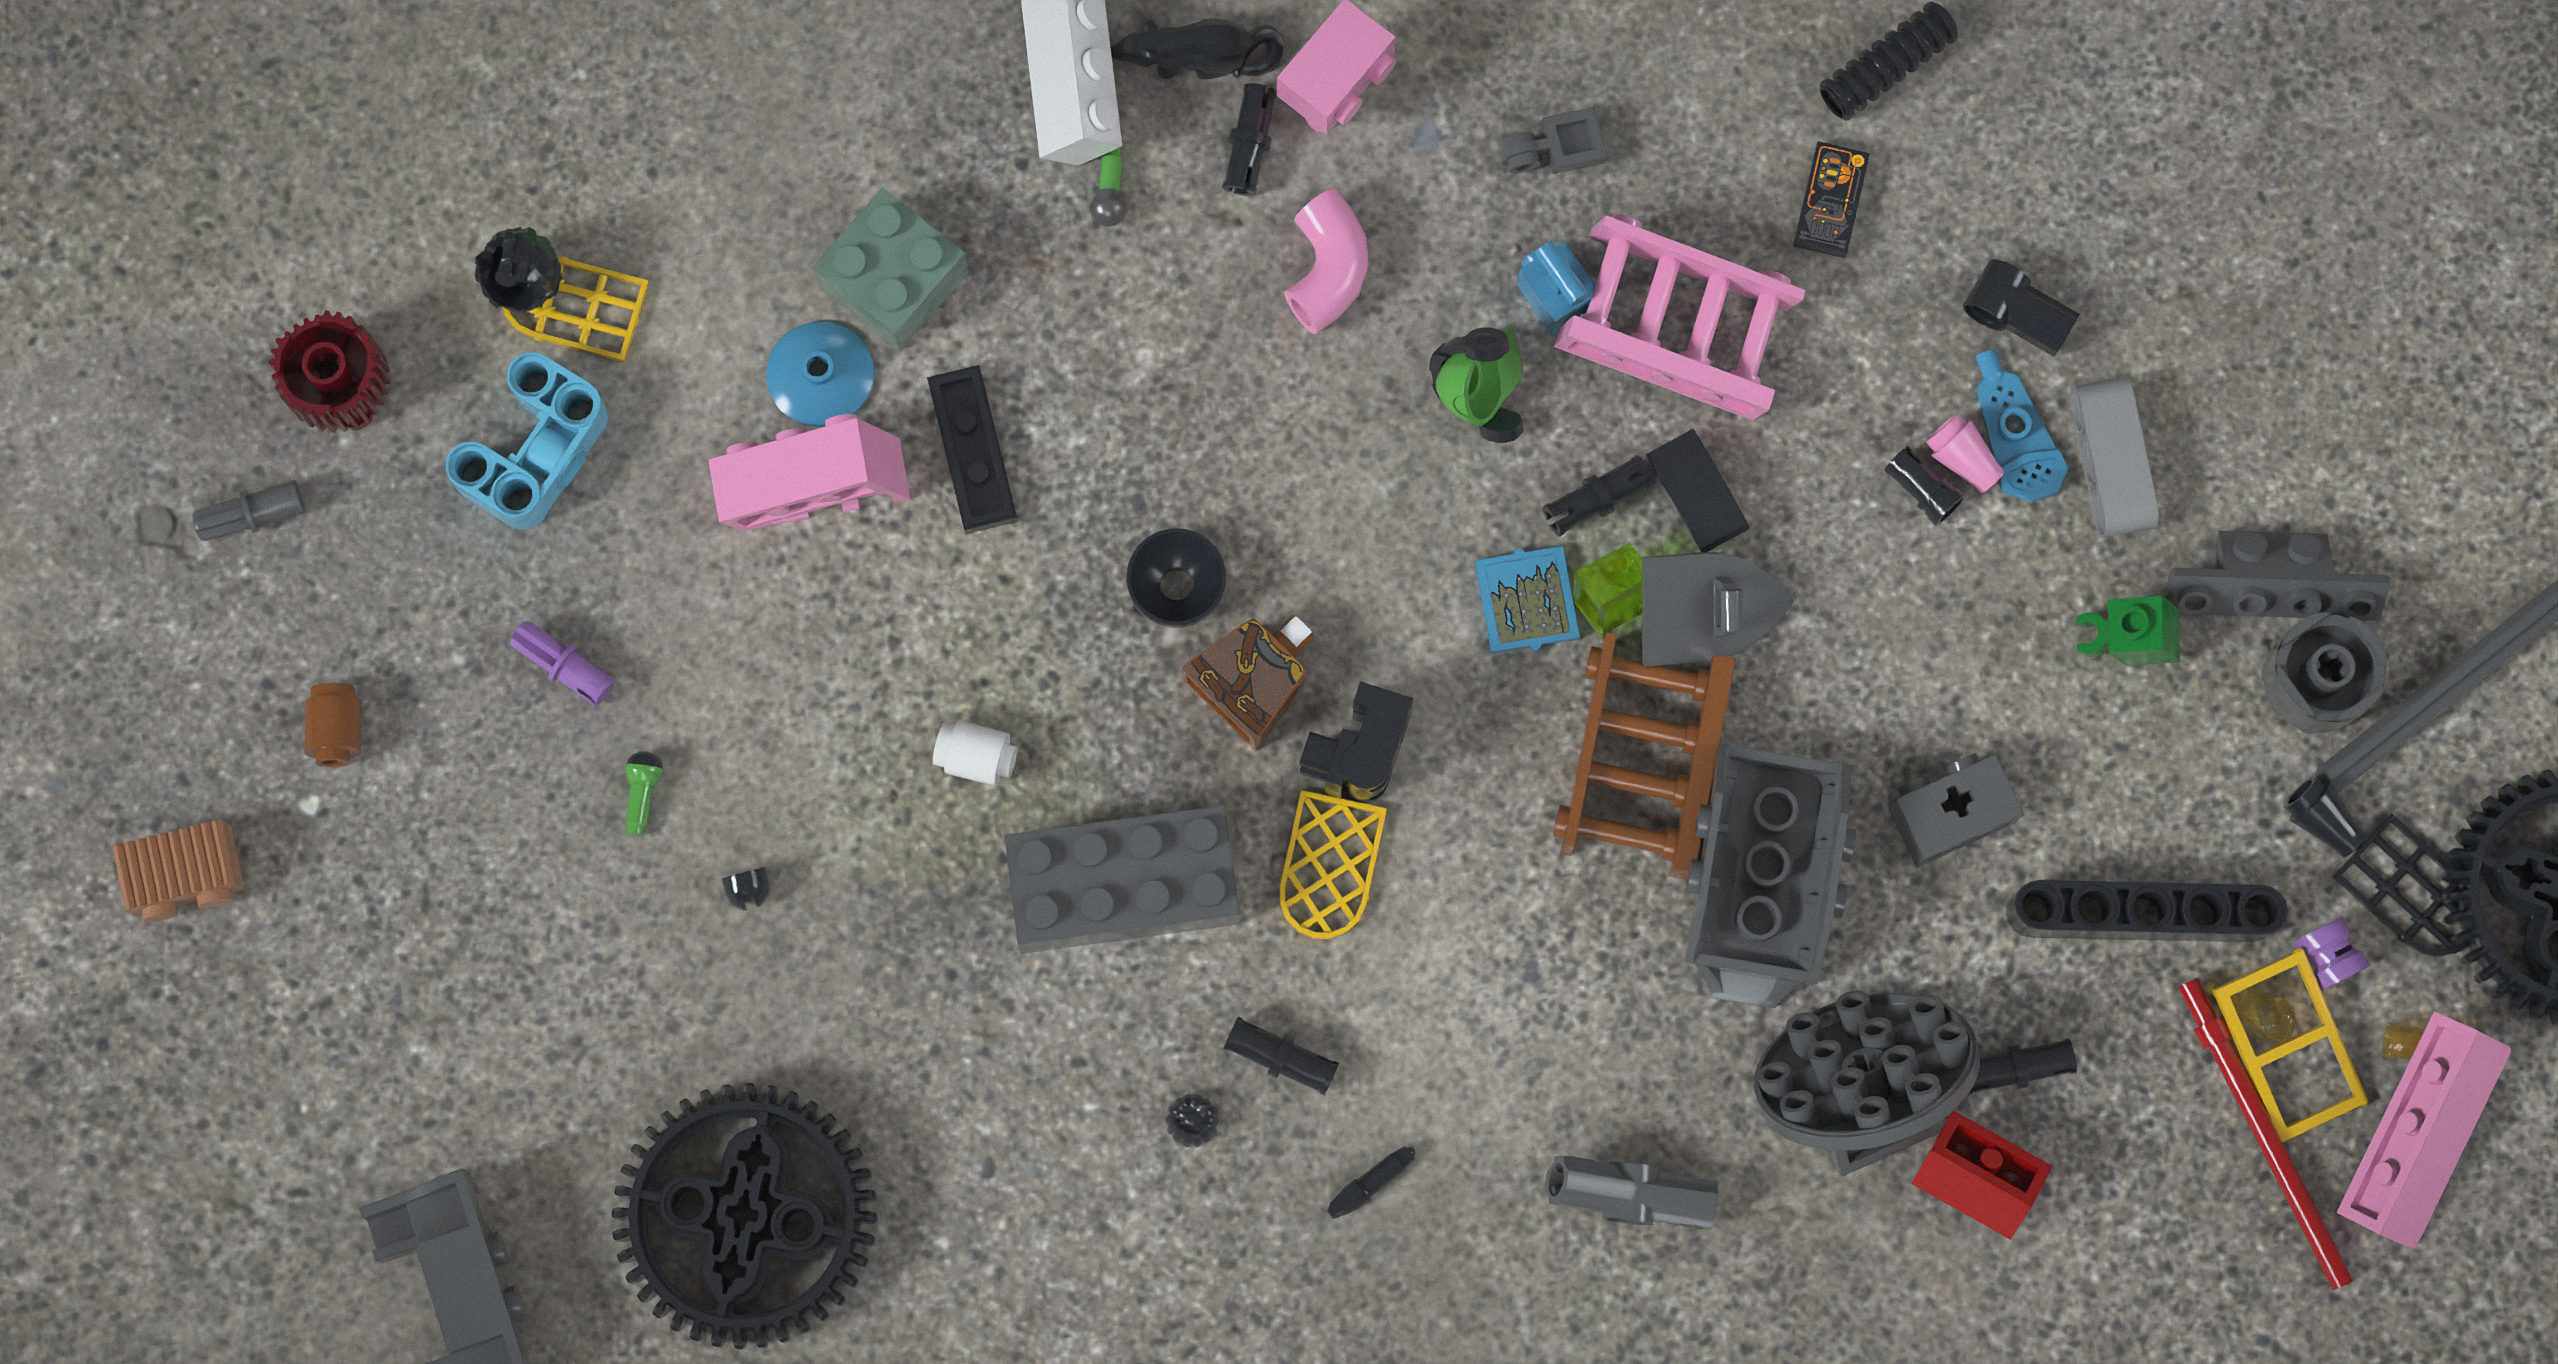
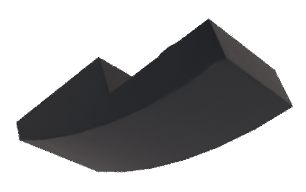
[1646,428,1750,552]

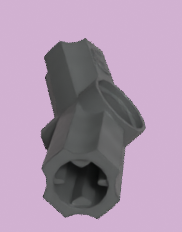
[1545,1156,1718,1230]

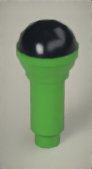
[625,751,664,836]

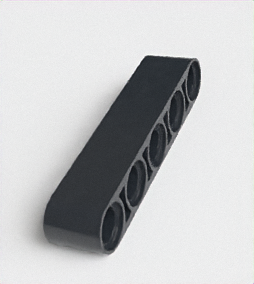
[2006,880,2288,943]

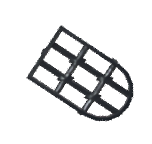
[2333,813,2482,957]

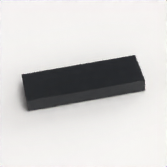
[927,365,1018,535]

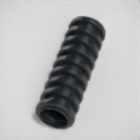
[1819,1,1958,121]

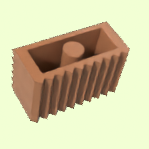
[112,819,245,922]

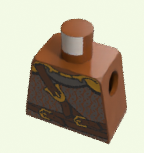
[1181,615,1315,751]

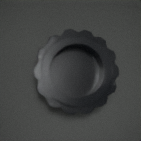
[1165,1094,1219,1148]

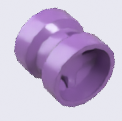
[2293,917,2370,991]

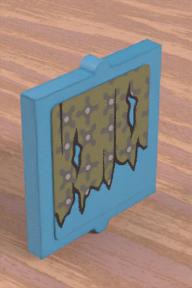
[1474,546,1580,654]

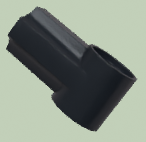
[1963,259,2080,357]

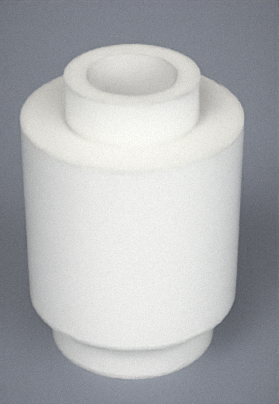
[933,720,1018,786]

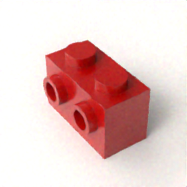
[1911,1110,2053,1240]

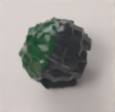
[475,227,563,314]

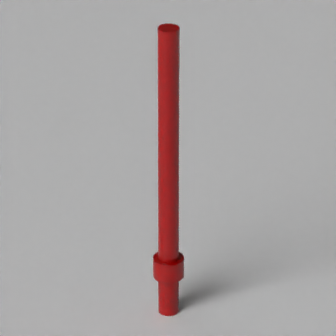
[2178,978,2353,1290]

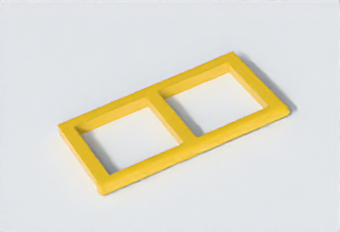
[2212,948,2369,1142]

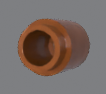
[304,683,361,768]

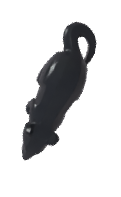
[1110,18,1284,79]

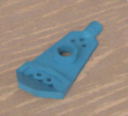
[1975,349,2069,503]

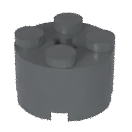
[2261,613,2388,734]

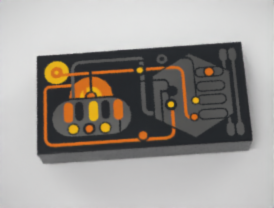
[1793,141,1870,258]

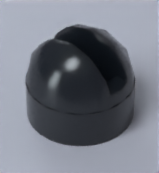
[721,867,769,911]

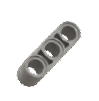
[2070,377,2159,537]

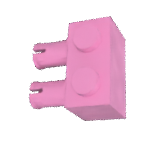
[1277,0,1397,134]

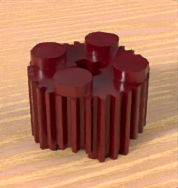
[269,310,391,433]

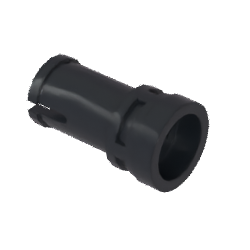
[1884,446,1966,526]

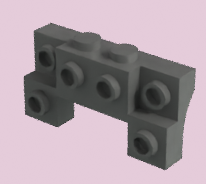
[359,1168,529,1364]

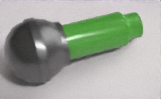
[1090,148,1127,227]

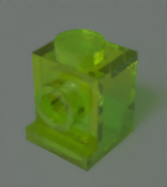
[1573,543,1642,640]

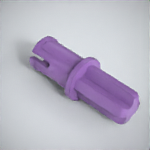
[510,621,616,708]

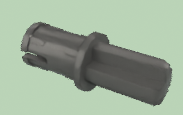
[192,480,306,541]

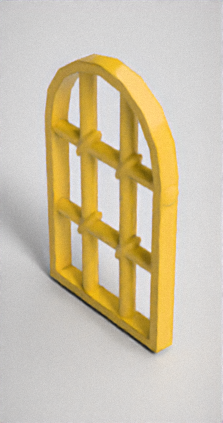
[503,256,650,363]

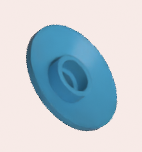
[766,321,874,427]

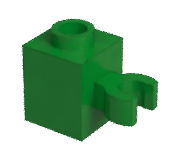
[2076,595,2180,666]

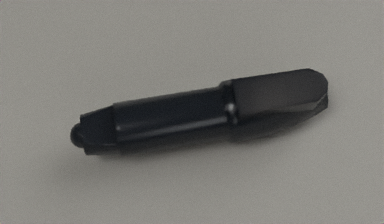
[1327,1146,1415,1219]

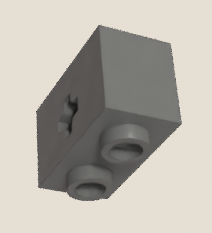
[1888,753,2025,868]

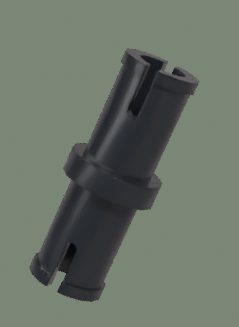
[1222,83,1277,196]
[1543,455,1654,537]
[1223,1016,1339,1095]
[1968,1038,2077,1095]

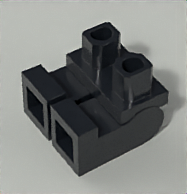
[1299,681,1413,803]

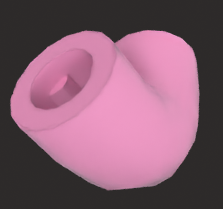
[1284,187,1369,335]

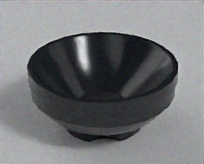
[1126,528,1226,628]

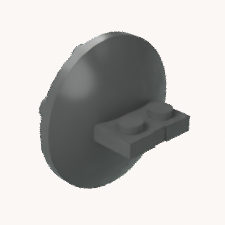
[1754,990,1980,1177]

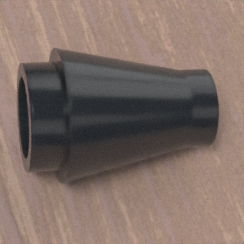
[2284,776,2367,857]

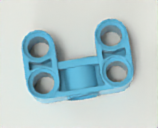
[446,352,608,530]

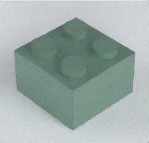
[812,187,969,351]

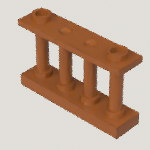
[1553,632,1736,880]

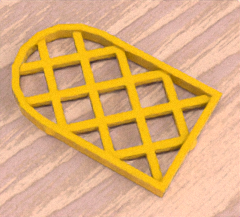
[1280,790,1387,939]

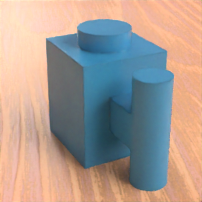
[1517,241,1595,337]

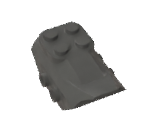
[1685,743,1856,1008]

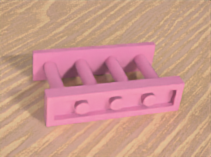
[1554,214,1806,420]

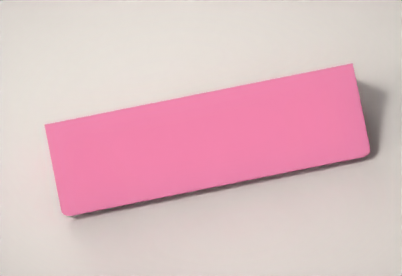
[2337,1011,2511,1249]

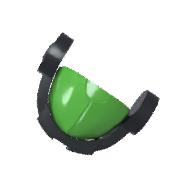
[1429,325,1524,443]

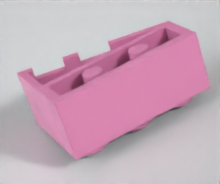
[708,414,911,531]

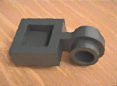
[1499,107,1607,174]

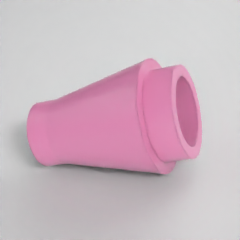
[1926,413,2005,494]

